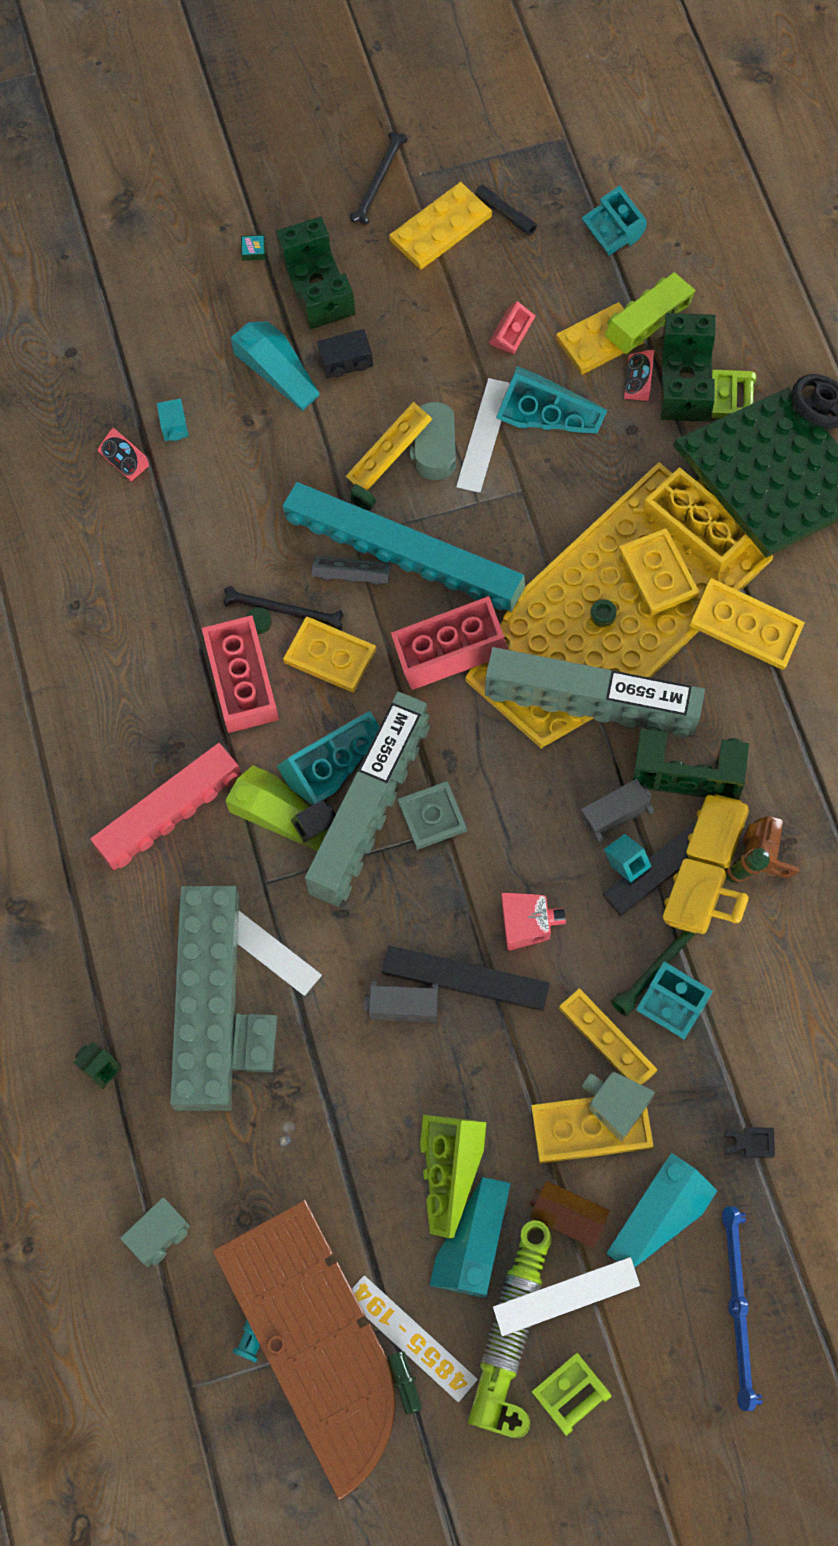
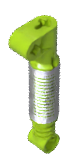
[467,1220,552,1439]

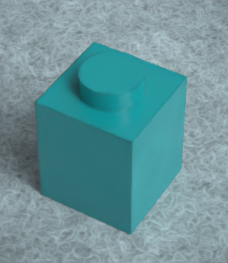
[157,398,189,441]
[604,834,652,883]

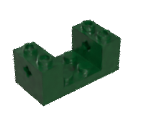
[276,216,356,330]
[661,313,716,422]
[633,727,749,800]

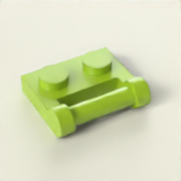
[711,369,756,418]
[531,1353,612,1436]

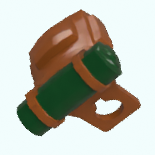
[725,816,799,883]

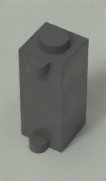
[580,779,654,843]
[364,981,438,1023]

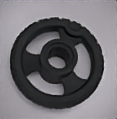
[791,374,838,428]

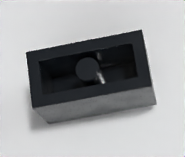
[317,329,373,379]

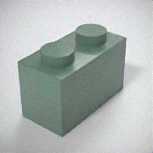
[120,1197,190,1267]

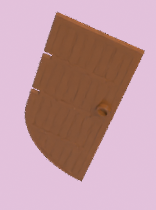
[212,1200,395,1500]

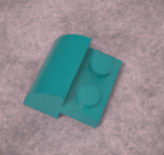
[582,185,647,256]
[636,961,713,1040]

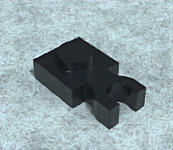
[724,1127,775,1158]

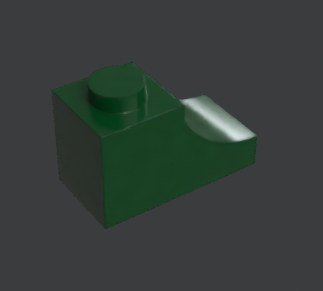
[73,1041,122,1089]

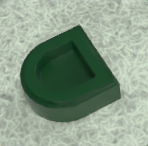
[351,484,377,510]

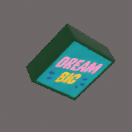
[241,235,266,261]

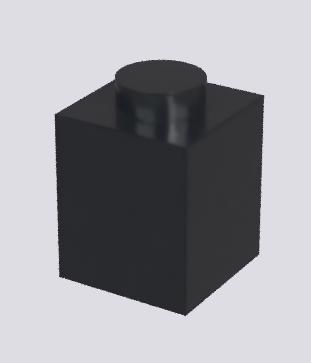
[291,800,336,843]

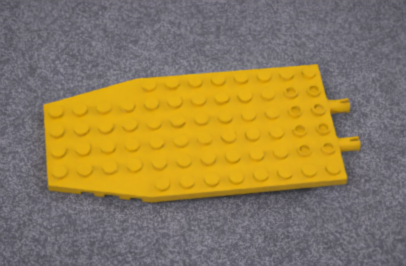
[465,462,773,749]

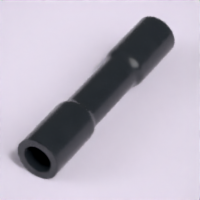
[475,184,537,236]

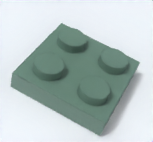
[398,781,467,850]

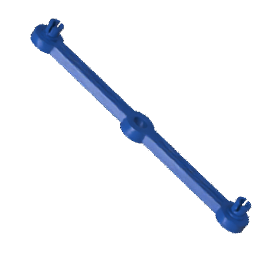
[722,1206,763,1411]

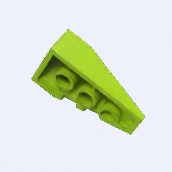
[225,765,329,851]
[420,1115,487,1238]

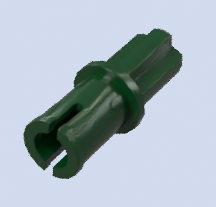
[387,1351,422,1414]

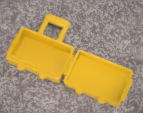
[663,795,749,934]

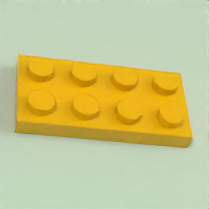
[389,182,492,270]
[688,578,805,670]
[531,1097,654,1164]

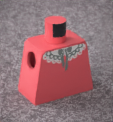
[501,893,566,951]

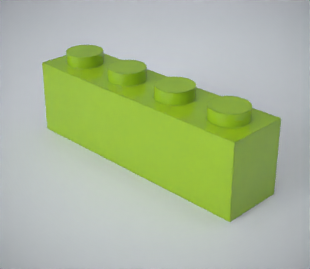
[605,272,696,354]

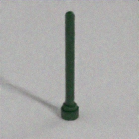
[610,930,697,1017]

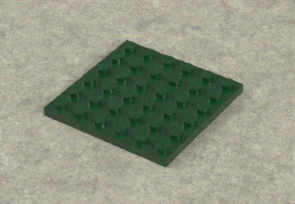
[673,387,838,558]

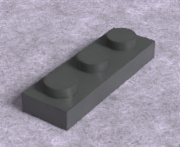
[312,556,392,585]

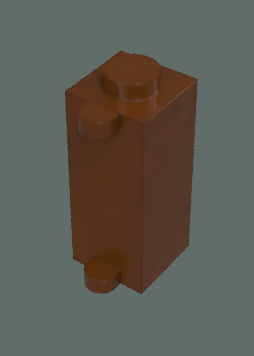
[529,1181,610,1248]

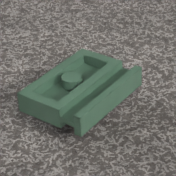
[232,1013,278,1073]

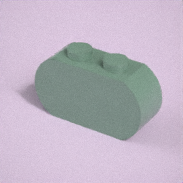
[410,402,456,480]

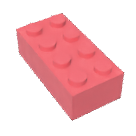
[391,596,509,690]
[202,616,279,733]

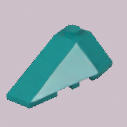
[231,321,320,411]
[496,366,607,434]
[276,711,380,805]
[606,1153,717,1268]
[430,1177,511,1299]

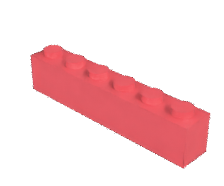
[90,743,241,871]

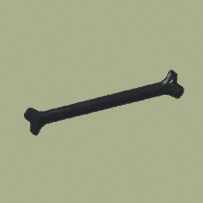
[350,132,407,224]
[223,586,344,630]

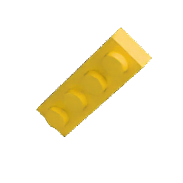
[346,402,432,490]
[559,988,658,1085]

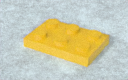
[556,302,644,375]
[619,528,699,615]
[283,616,377,693]

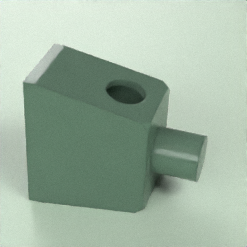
[582,1072,655,1142]

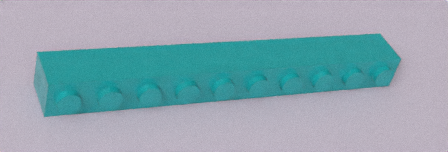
[282,482,525,612]

